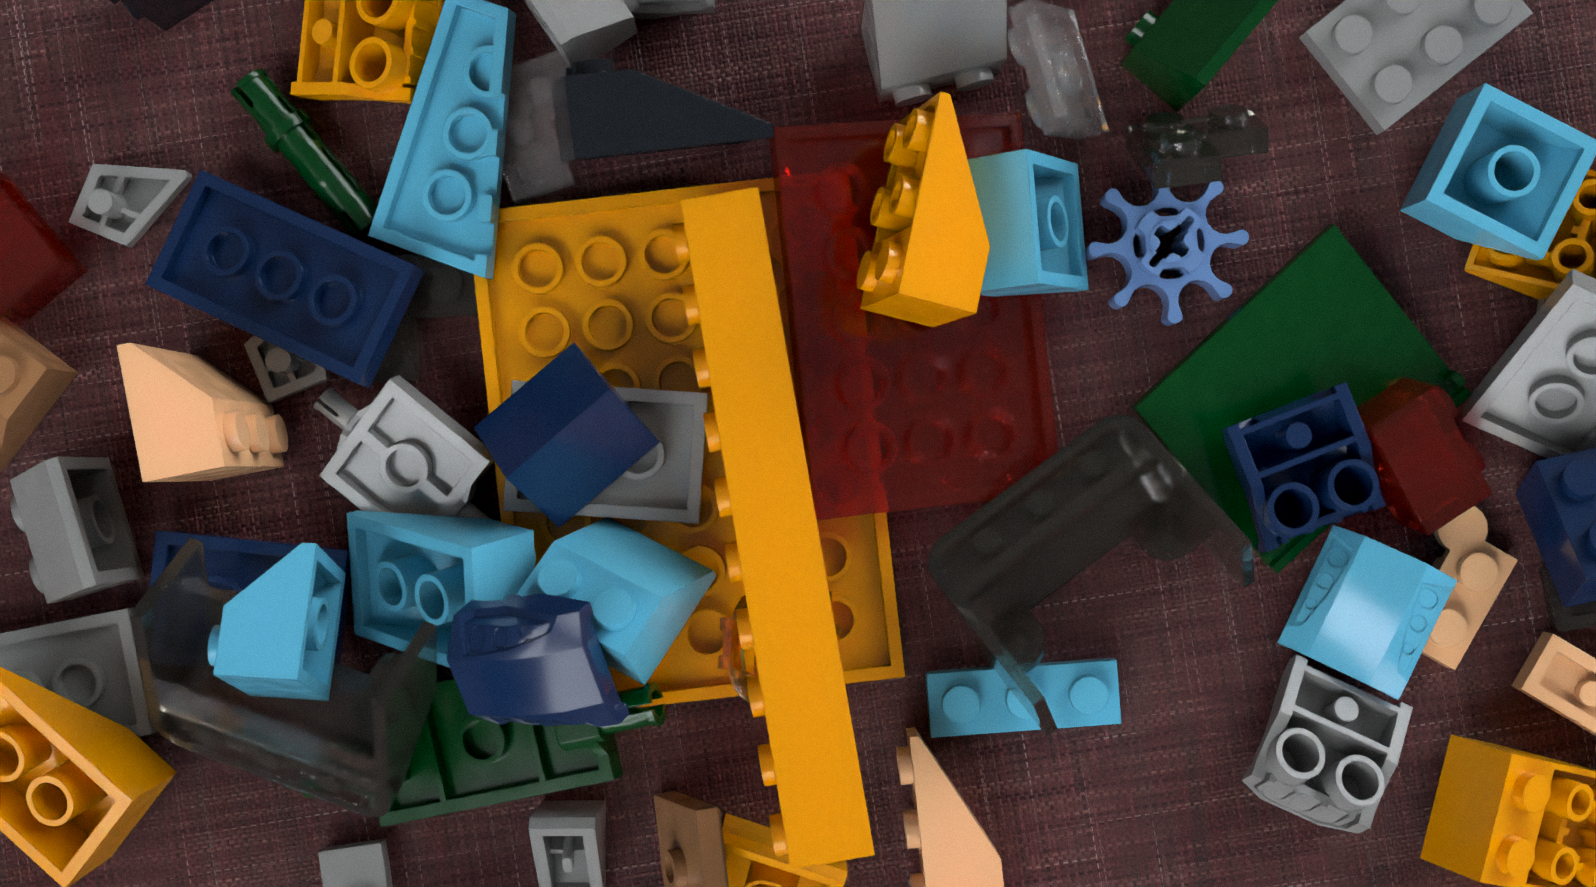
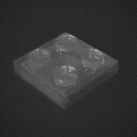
[1007,0,1109,140]

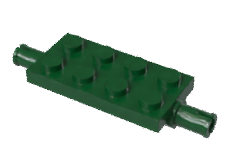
[296,678,666,827]

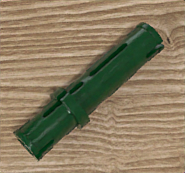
[231,68,378,240]

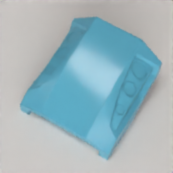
[1277,525,1457,700]

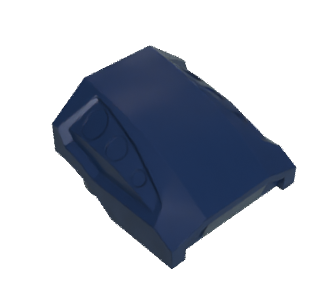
[1222,382,1386,553]
[447,593,630,727]

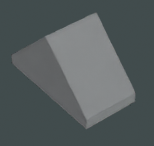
[528,800,606,887]

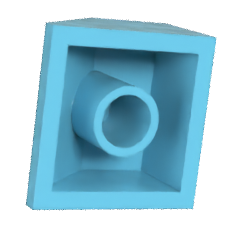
[1400,83,1596,261]
[967,149,1089,297]
[517,517,716,686]
[208,542,346,701]

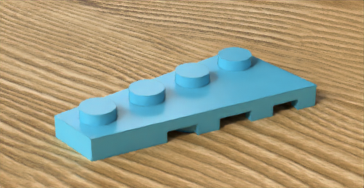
[368,0,516,279]

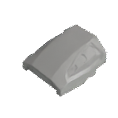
[1242,654,1413,834]

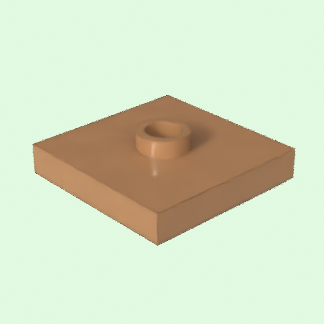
[654,791,729,887]

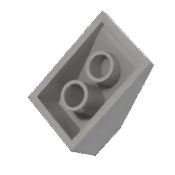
[861,0,1007,107]

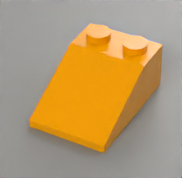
[0,666,177,887]

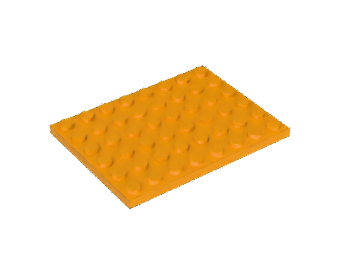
[473,169,905,707]

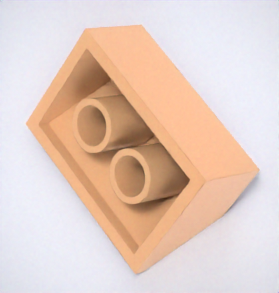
[117,343,288,482]

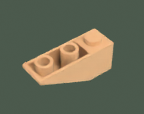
[896,727,1004,887]

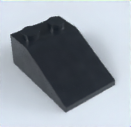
[551,59,774,163]

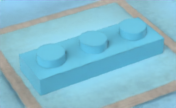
[925,658,1122,738]

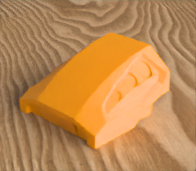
[290,0,444,104]

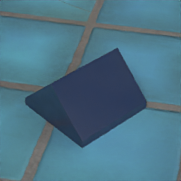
[474,342,660,528]

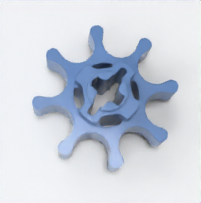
[1085,163,1249,326]

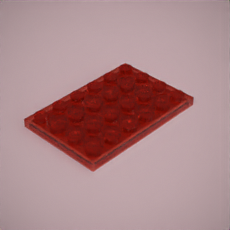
[769,112,1063,520]

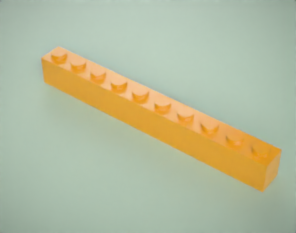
[672,187,875,870]

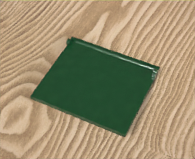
[1131,224,1472,574]

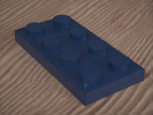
[145,169,425,388]

